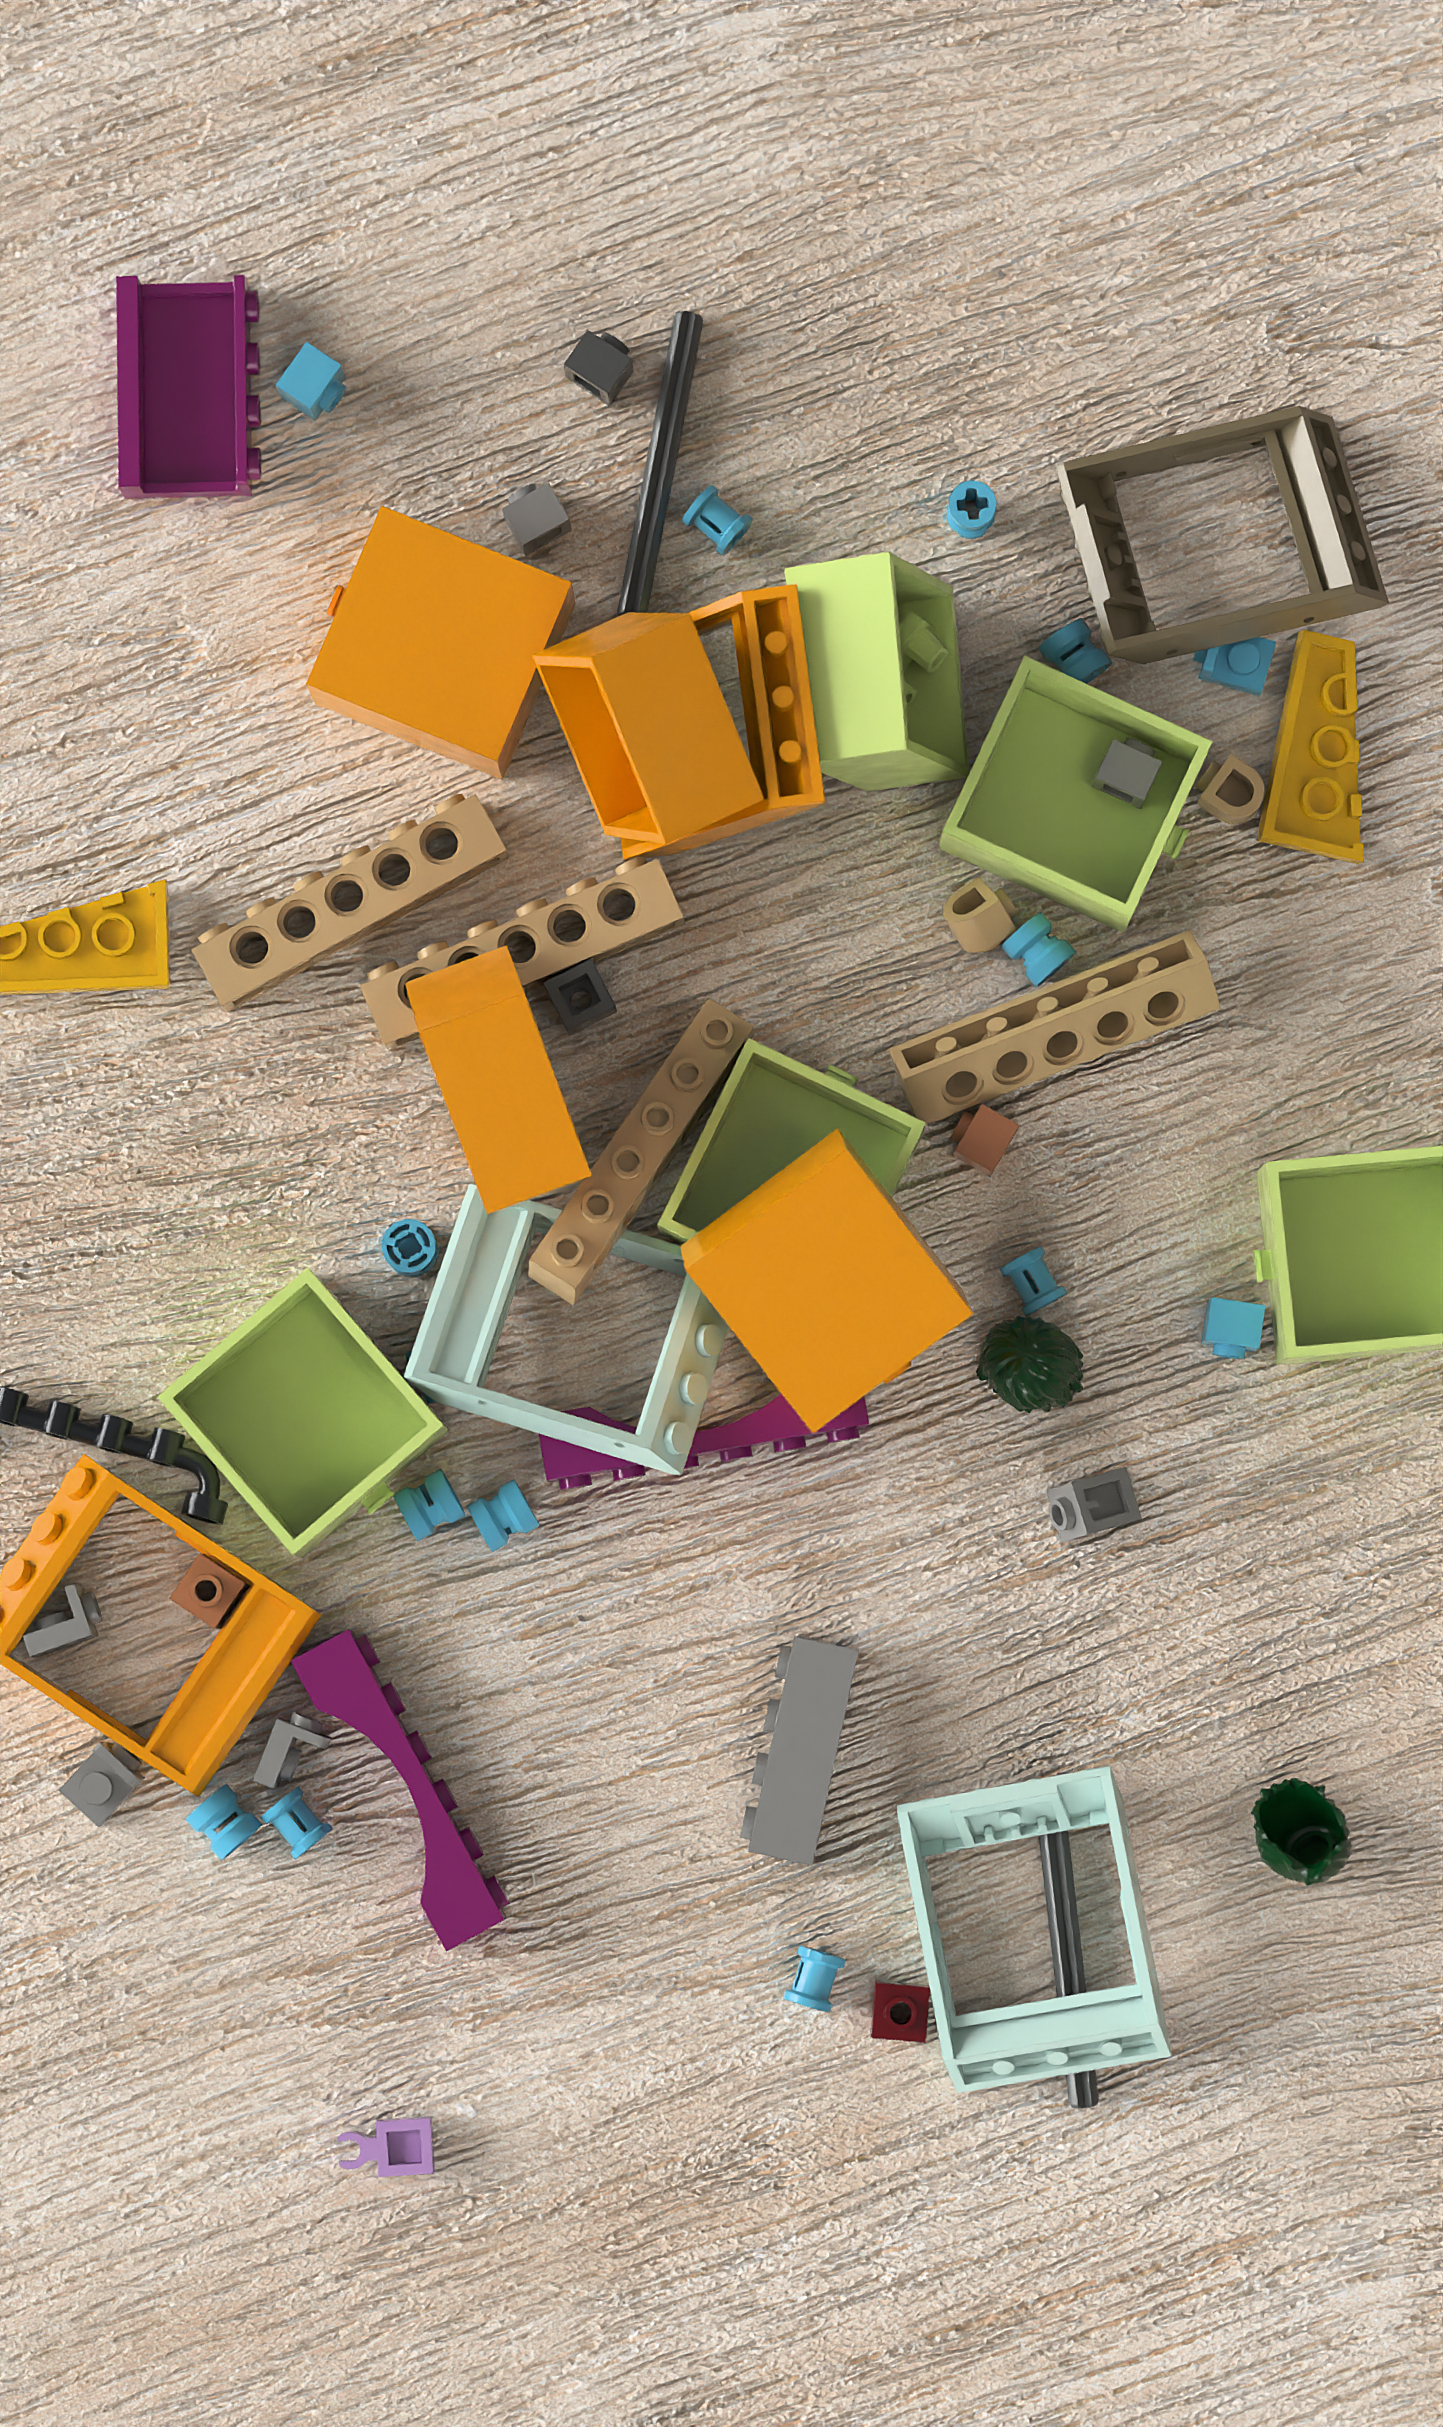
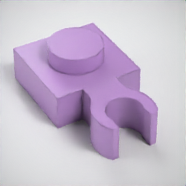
[338,2116,435,2177]

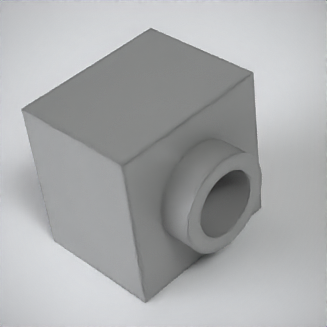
[502,482,572,556]
[1092,738,1162,809]

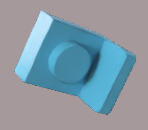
[1193,637,1276,697]

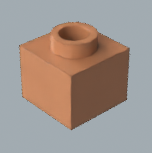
[950,1104,1019,1177]
[169,1553,248,1629]

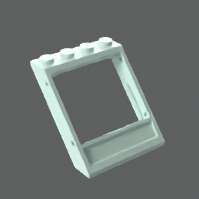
[403,1184,729,1475]
[897,1766,1171,2093]

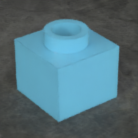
[276,341,346,421]
[1201,1297,1266,1359]

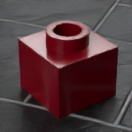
[870,1980,930,2043]

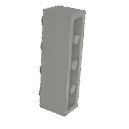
[740,1636,859,1866]

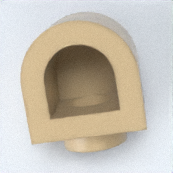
[1195,754,1265,824]
[943,876,1019,953]

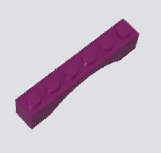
[538,1393,869,1490]
[291,1629,510,1952]

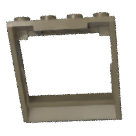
[1056,406,1389,664]

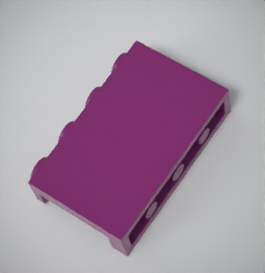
[116,275,262,499]

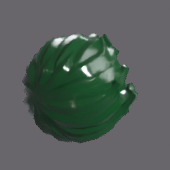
[976,1316,1084,1414]
[1251,1778,1352,1886]

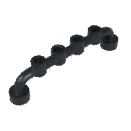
[0,1387,228,1525]

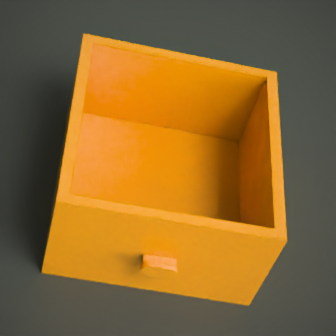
[306,506,576,780]
[532,612,765,844]
[405,945,592,1214]
[680,1128,973,1433]

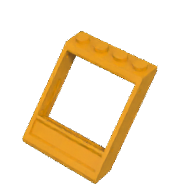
[620,584,826,861]
[0,1454,321,1797]

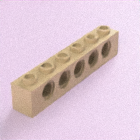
[191,793,509,1013]
[359,856,685,1051]
[888,930,1221,1124]
[528,997,754,1305]

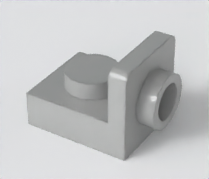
[1047,1467,1142,1542]
[23,1583,103,1658]
[253,1712,332,1788]
[59,1742,145,1827]

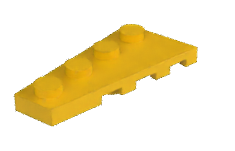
[1256,629,1364,865]
[0,879,171,995]

